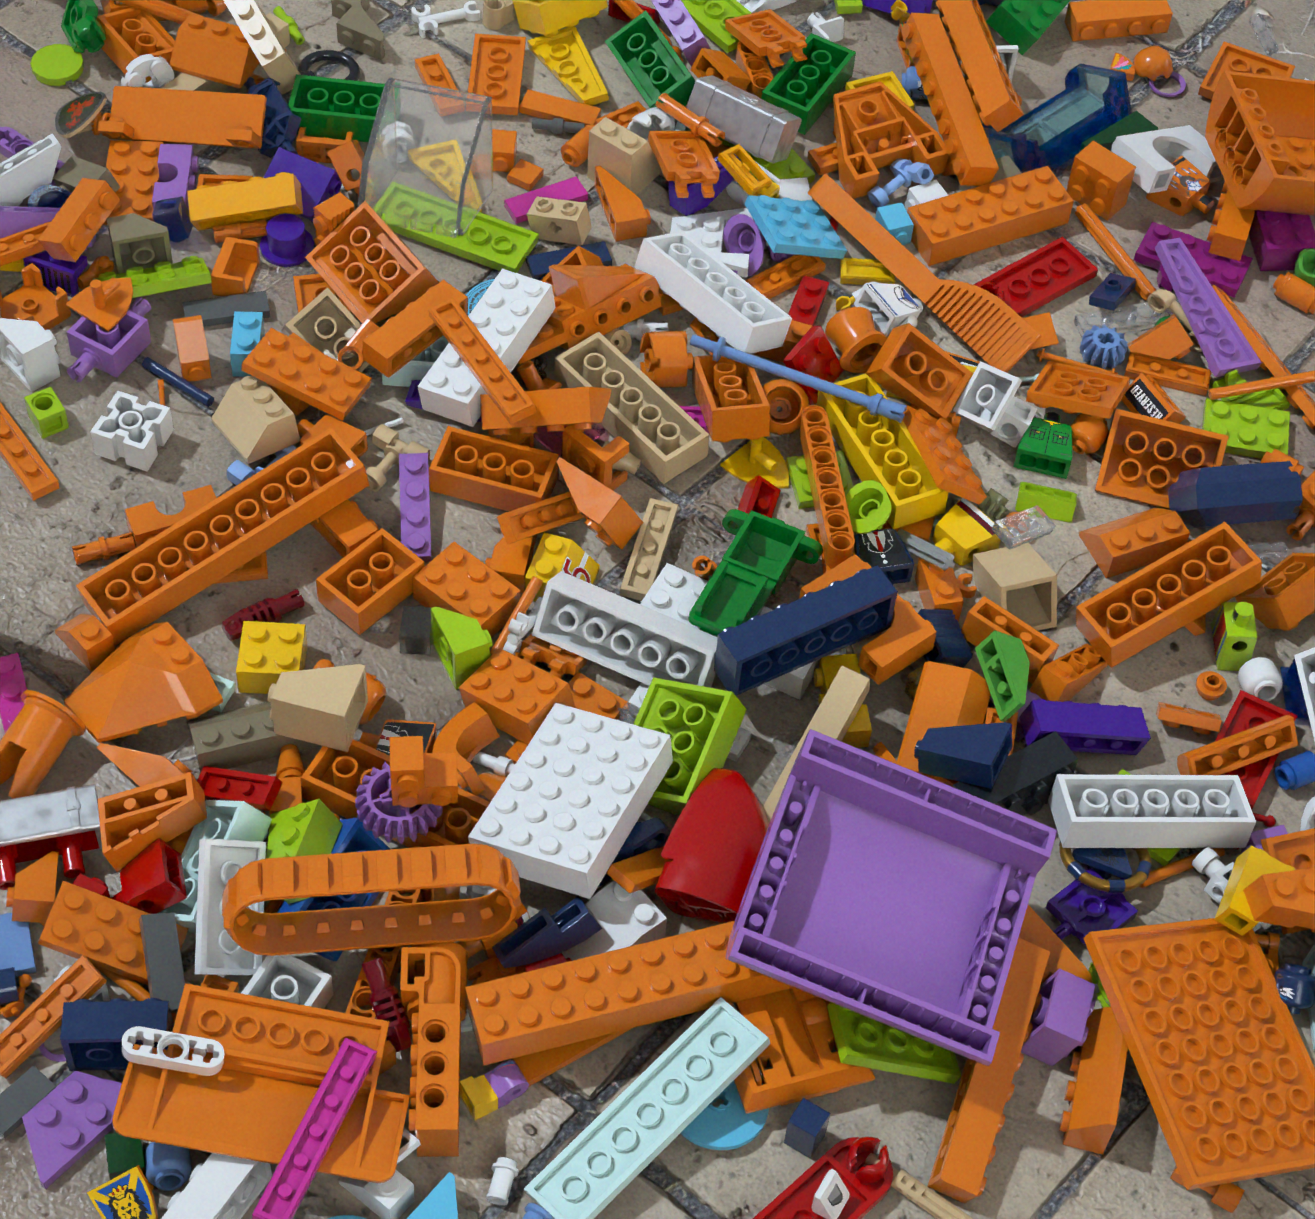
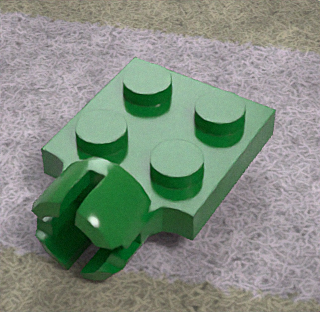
[61,0,106,53]

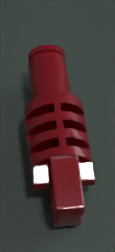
[222,589,305,641]
[361,957,412,1052]

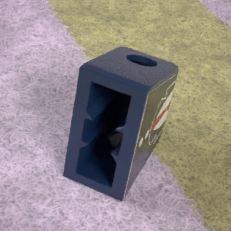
[854,528,914,584]

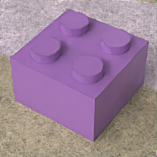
[1021,968,1096,1066]

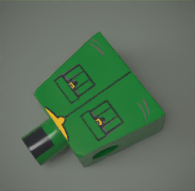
[1013,412,1072,479]

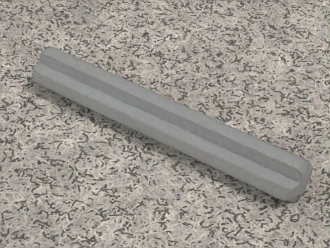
[897,529,955,570]

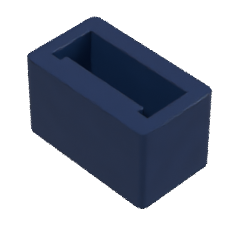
[784,1098,831,1159]

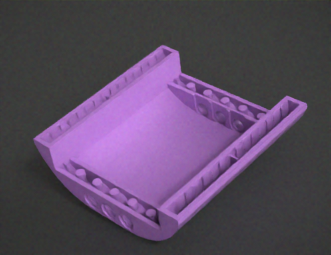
[725,729,1057,1066]

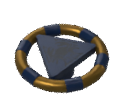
[1059,841,1152,893]

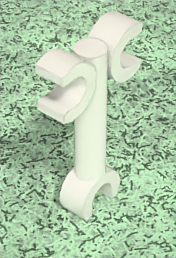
[411,1,480,38]
[503,597,542,655]

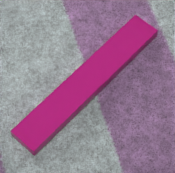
[252,1038,377,1219]

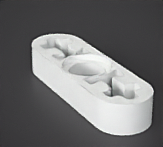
[122,1026,224,1076]

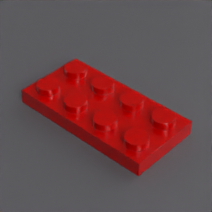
[1214,690,1297,810]

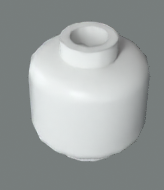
[1238,657,1283,702]

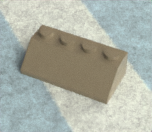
[187,702,321,773]

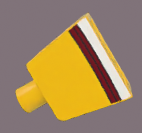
[933,498,1004,566]

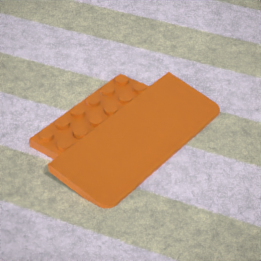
[112,983,410,1183]

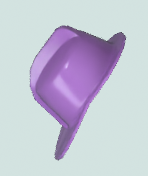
[723,214,766,278]

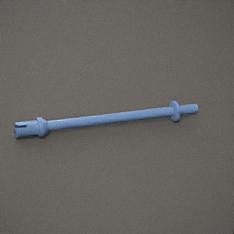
[690,334,907,423]

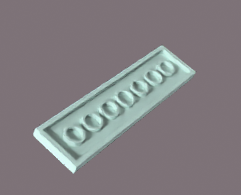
[524,997,771,1219]

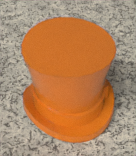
[825,307,887,373]

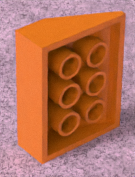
[305,201,439,323]
[1095,408,1229,510]

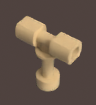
[366,424,430,492]

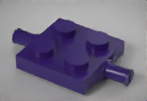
[1045,868,1138,947]

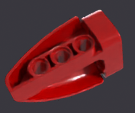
[654,768,769,923]

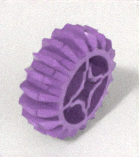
[355,762,442,844]

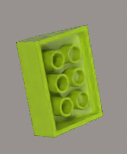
[633,677,747,816]

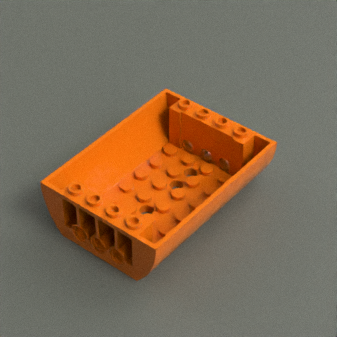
[1205,70,1315,216]

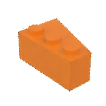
[97,772,207,872]
[1243,867,1315,932]

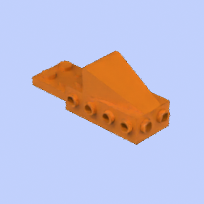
[517,264,662,365]

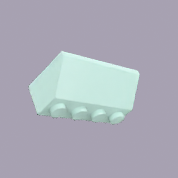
[157,800,272,934]

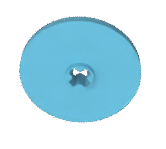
[680,1080,769,1150]

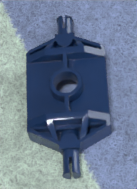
[244,77,302,158]

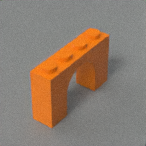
[799,554,937,685]

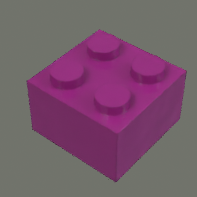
[1249,210,1315,271]

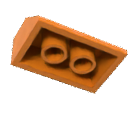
[97,7,175,83]
[170,13,260,89]
[1079,508,1190,579]
[1235,553,1315,631]

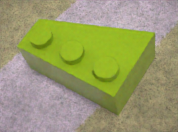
[266,799,342,904]

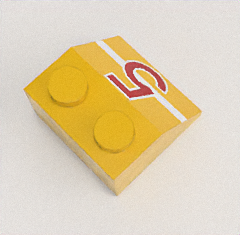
[525,532,600,602]

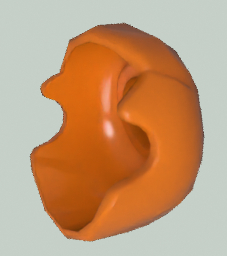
[1133,46,1174,81]

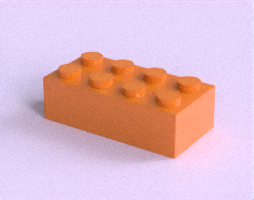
[692,355,770,443]
[429,426,559,511]

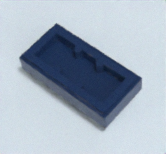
[1089,273,1136,311]

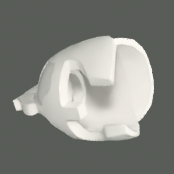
[626,107,675,141]

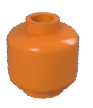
[1071,413,1109,454]

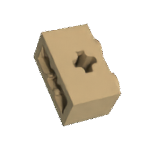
[527,196,592,245]

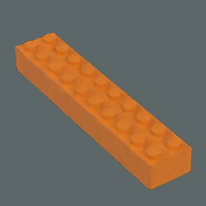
[76,427,369,645]
[465,921,793,1066]

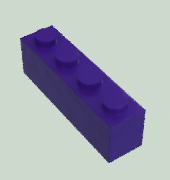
[1019,699,1151,755]

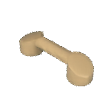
[1147,289,1202,352]

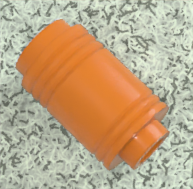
[561,124,595,167]
[1272,272,1315,314]

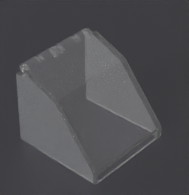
[358,77,493,238]

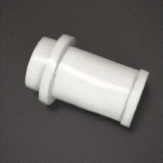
[486,1157,519,1206]

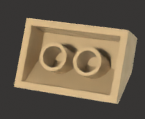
[211,376,300,464]

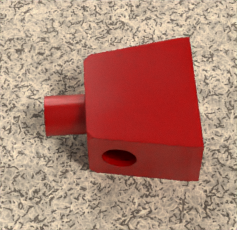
[110,838,187,914]

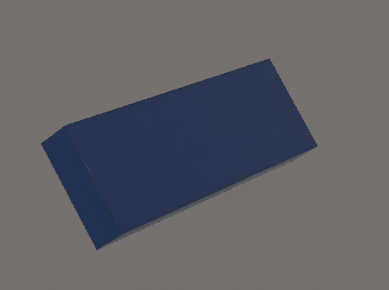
[526,241,612,281]

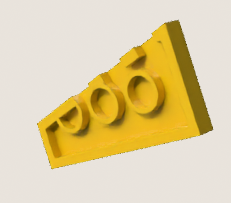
[527,26,609,106]

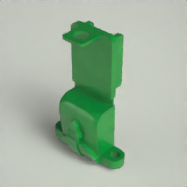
[688,509,823,637]

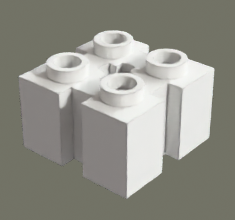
[90,391,174,471]

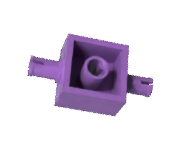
[67,297,151,382]

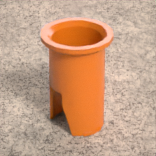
[0,690,86,799]

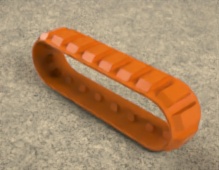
[222,844,521,956]

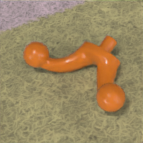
[0,974,32,1018]

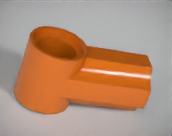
[337,318,380,371]

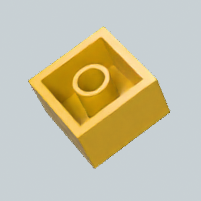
[236,621,308,694]

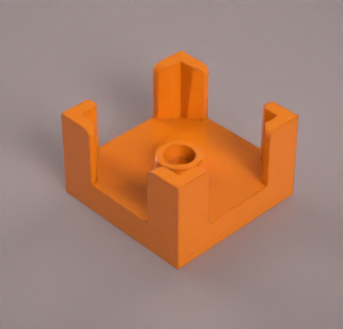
[0,263,71,330]
[562,424,630,491]

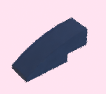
[492,896,602,968]

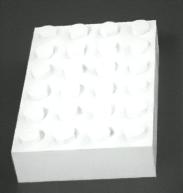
[468,703,673,899]

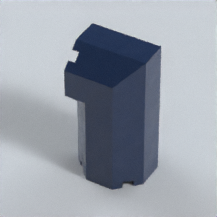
[1168,461,1303,529]

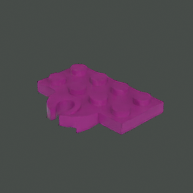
[1133,222,1253,298]

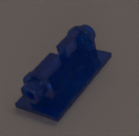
[1280,659,1309,720]

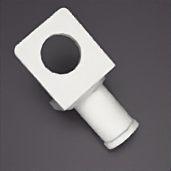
[807,12,844,42]

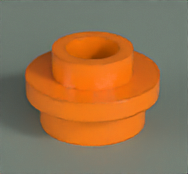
[1196,671,1227,700]

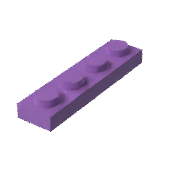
[399,453,432,562]

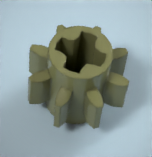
[977,488,1010,522]

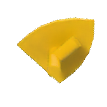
[720,437,789,488]

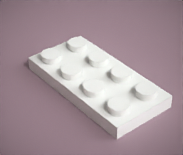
[195,839,266,976]

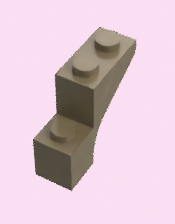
[331,0,385,60]

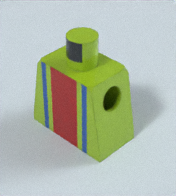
[1211,602,1257,671]

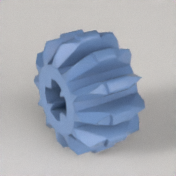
[1079,324,1128,369]

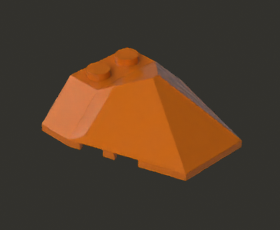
[64,622,223,743]

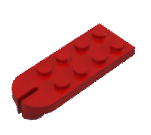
[973,236,1098,317]
[753,1137,893,1219]

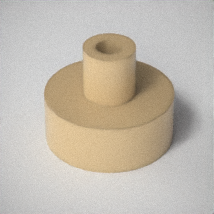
[604,328,631,355]

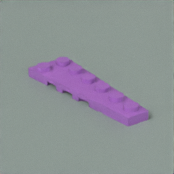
[1155,238,1262,377]

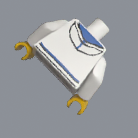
[836,282,923,338]

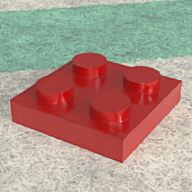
[783,325,844,405]

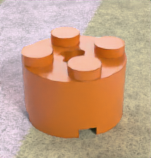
[640,331,693,388]

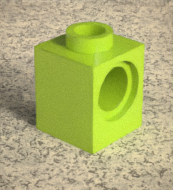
[24,387,69,439]

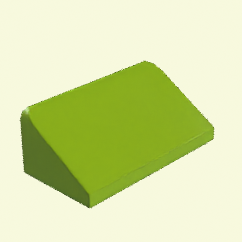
[1015,481,1077,522]

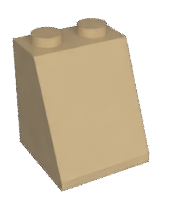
[587,117,661,195]
[973,542,1057,631]
[267,664,368,752]

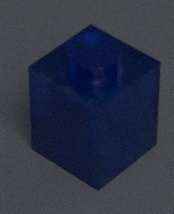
[152,196,193,243]

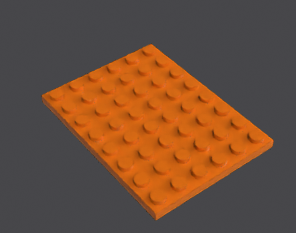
[1083,918,1315,1190]

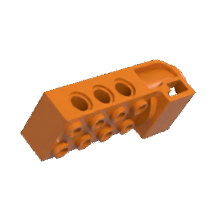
[400,942,468,1157]

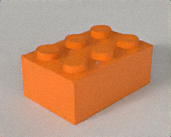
[316,528,425,635]
[413,542,521,638]
[459,648,575,744]

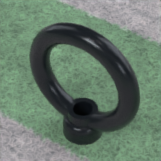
[298,50,360,81]

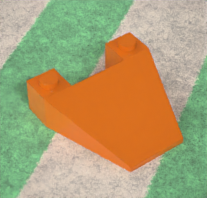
[833,81,949,199]

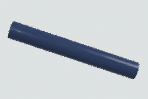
[142,357,214,407]

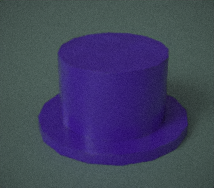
[260,213,315,267]

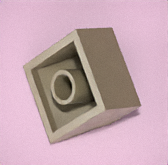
[107,213,173,274]

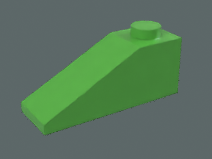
[975,630,1030,722]

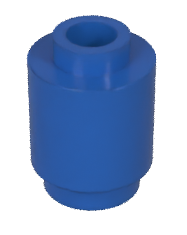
[1274,751,1315,790]

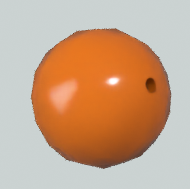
[762,378,809,435]

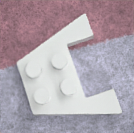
[670,208,753,277]

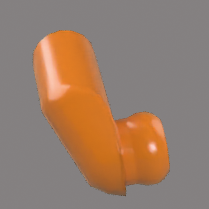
[77,256,114,290]

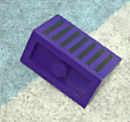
[23,251,88,297]

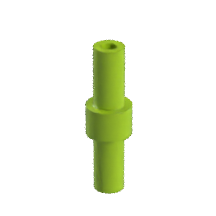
[273,6,305,45]

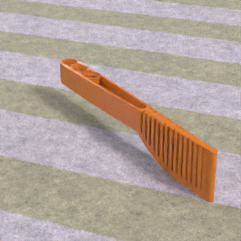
[807,173,1042,373]

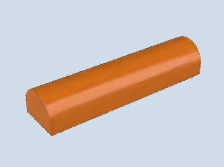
[1177,715,1299,775]

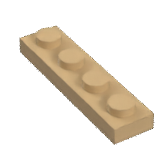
[620,498,678,601]

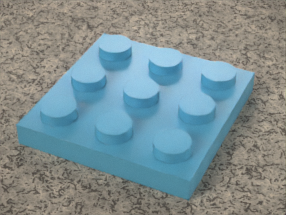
[745,195,847,259]

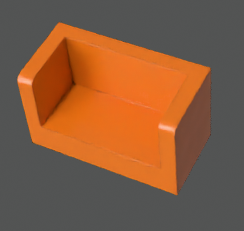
[211,237,260,296]

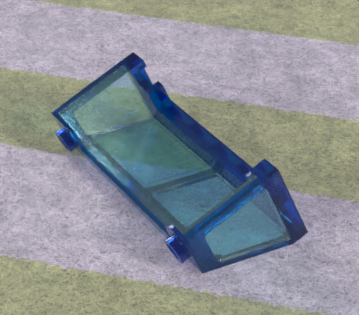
[982,64,1132,173]

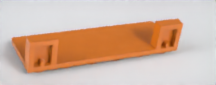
[98,86,267,149]

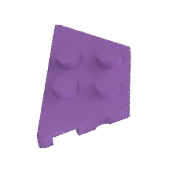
[22,1071,122,1189]

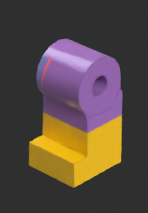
[460,1061,529,1121]

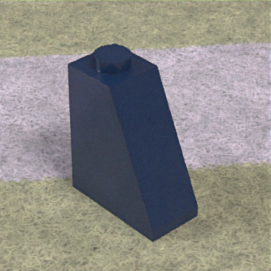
[914,722,1012,789]

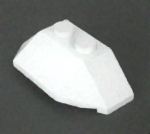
[0,133,61,206]

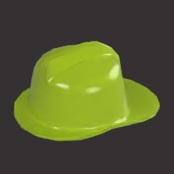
[845,480,892,534]

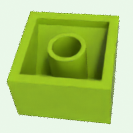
[431,606,493,690]

